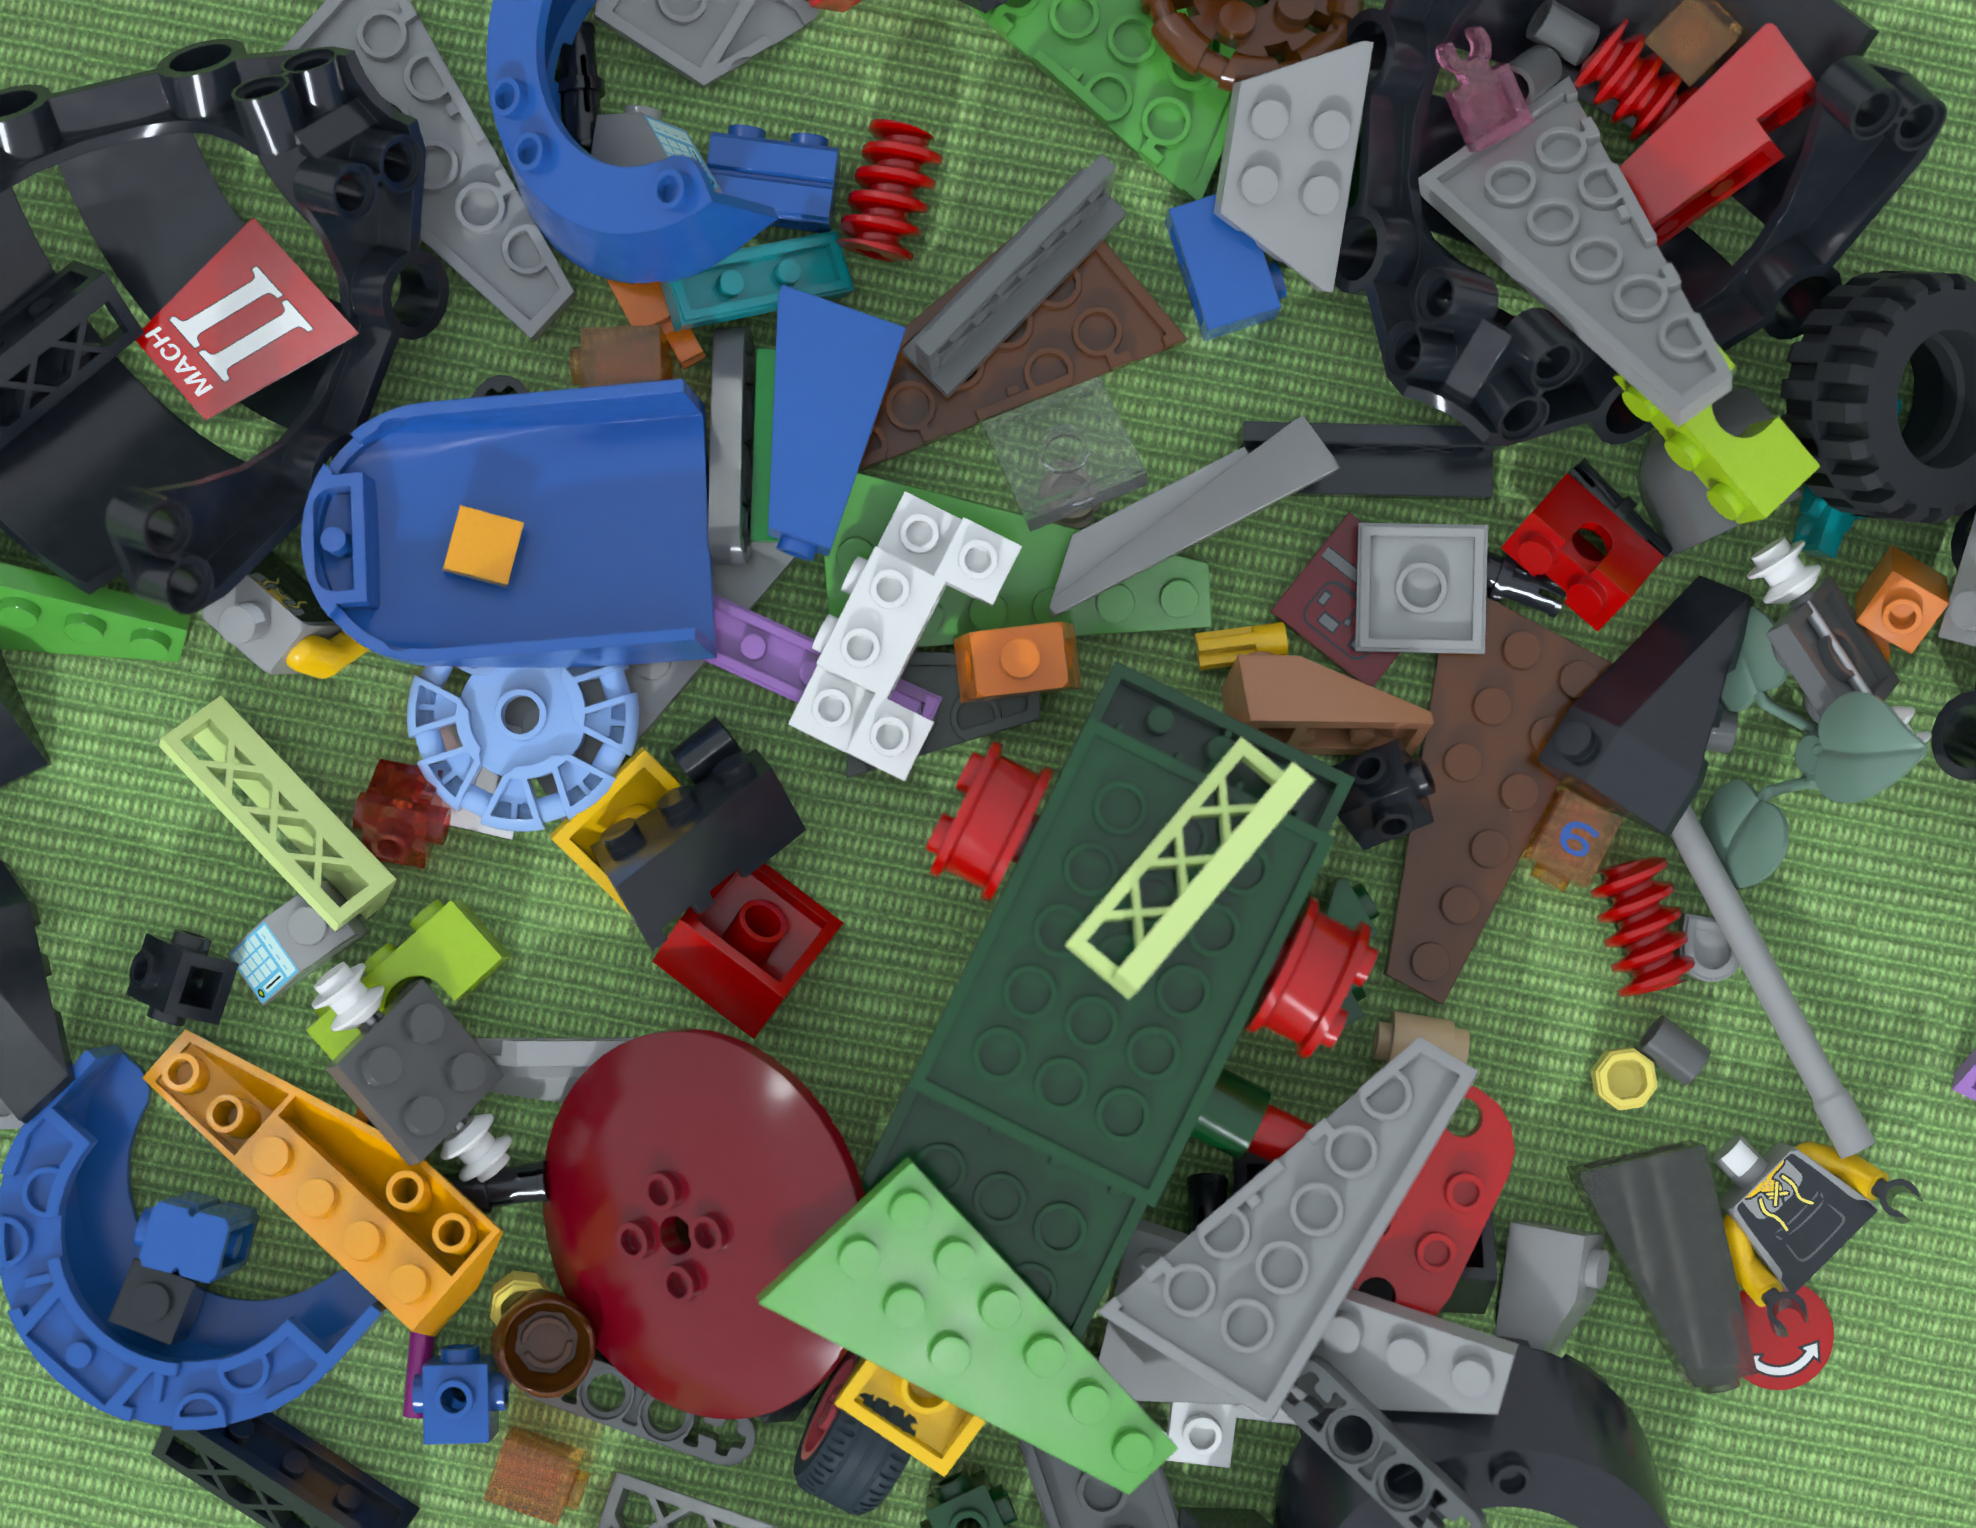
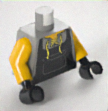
[201,551,369,679]
[1713,1135,1923,1337]

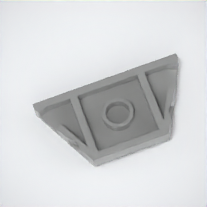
[594,0,820,89]
[1213,41,1374,292]

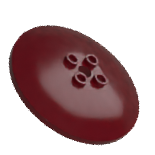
[543,1028,865,1419]

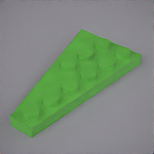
[967,0,1236,202]
[0,562,192,662]
[756,1157,1178,1495]

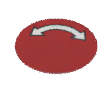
[1722,1285,1834,1390]

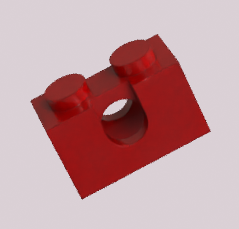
[1501,473,1665,632]

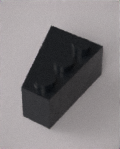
[590,749,806,951]

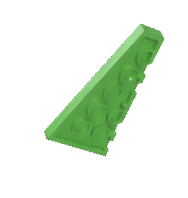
[824,472,1212,647]

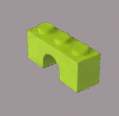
[1613,342,1820,524]
[306,899,512,1060]

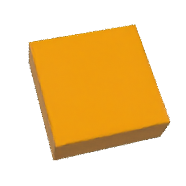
[442,505,524,588]

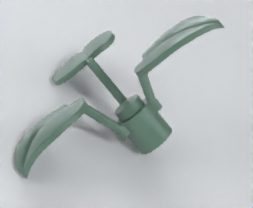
[1700,606,1929,890]

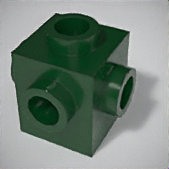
[920,1469,1018,1528]

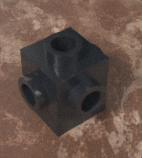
[1332,739,1436,850]
[126,929,239,1026]

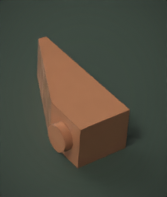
[1221,651,1434,756]

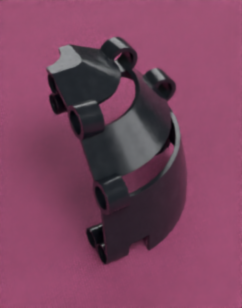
[1334,0,1947,446]
[0,39,450,615]

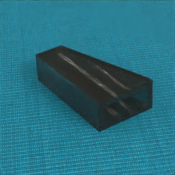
[1567,1139,1758,1394]

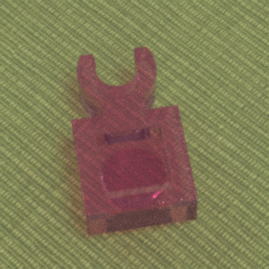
[1435,26,1534,152]

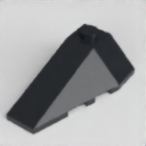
[0,860,76,1124]

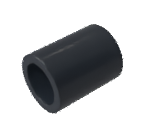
[670,716,743,784]

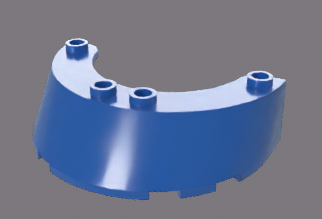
[487,0,778,285]
[0,1044,389,1430]

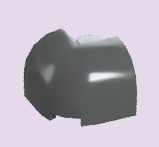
[1636,385,1803,558]

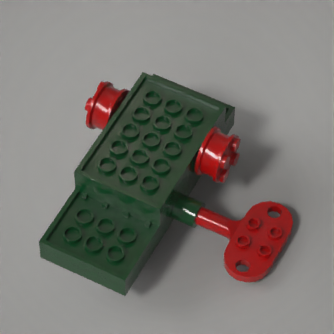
[860,661,1515,1342]

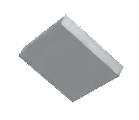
[1355,523,1488,654]

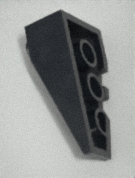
[1537,575,1755,838]

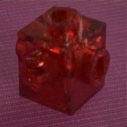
[353,759,451,869]

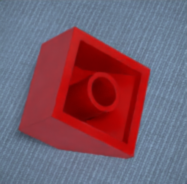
[652,863,844,1039]

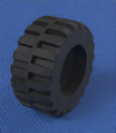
[1780,271,1976,523]

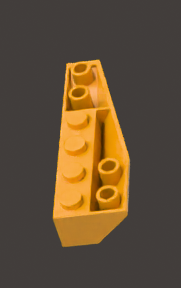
[142,1029,504,1337]

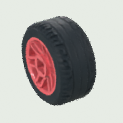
[793,1350,918,1515]

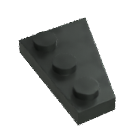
[846,652,1040,779]

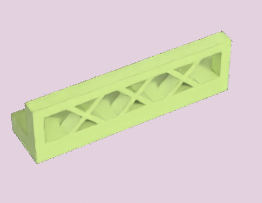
[159,696,396,932]
[1065,736,1314,1000]

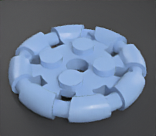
[407,665,640,832]

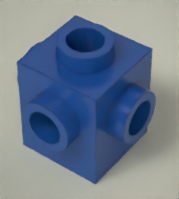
[412,1344,509,1445]

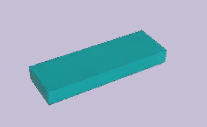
[660,230,855,332]

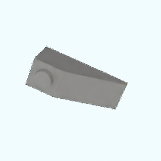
[1495,1220,1609,1355]

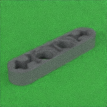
[708,326,756,565]
[523,1353,758,1466]
[1281,1354,1489,1528]

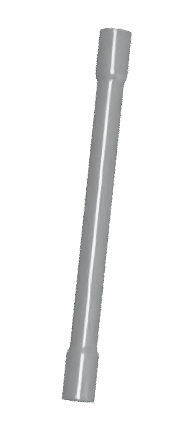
[1670,805,1876,1159]

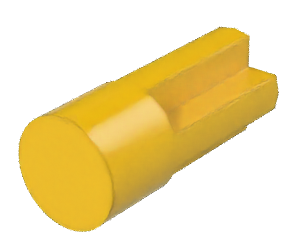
[1194,622,1288,671]

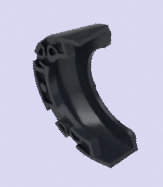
[1272,1336,1672,1528]

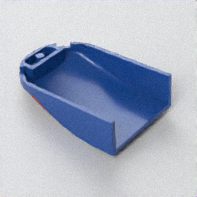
[301,379,717,668]

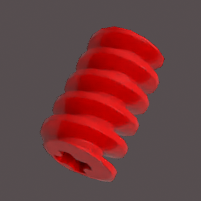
[1574,18,1699,142]
[835,119,943,262]
[1589,856,1696,997]

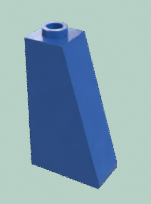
[768,284,906,561]

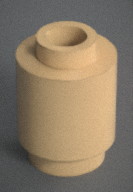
[1372,1011,1470,1068]

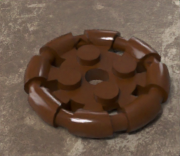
[1140,0,1365,93]

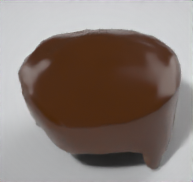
[491,1288,596,1398]

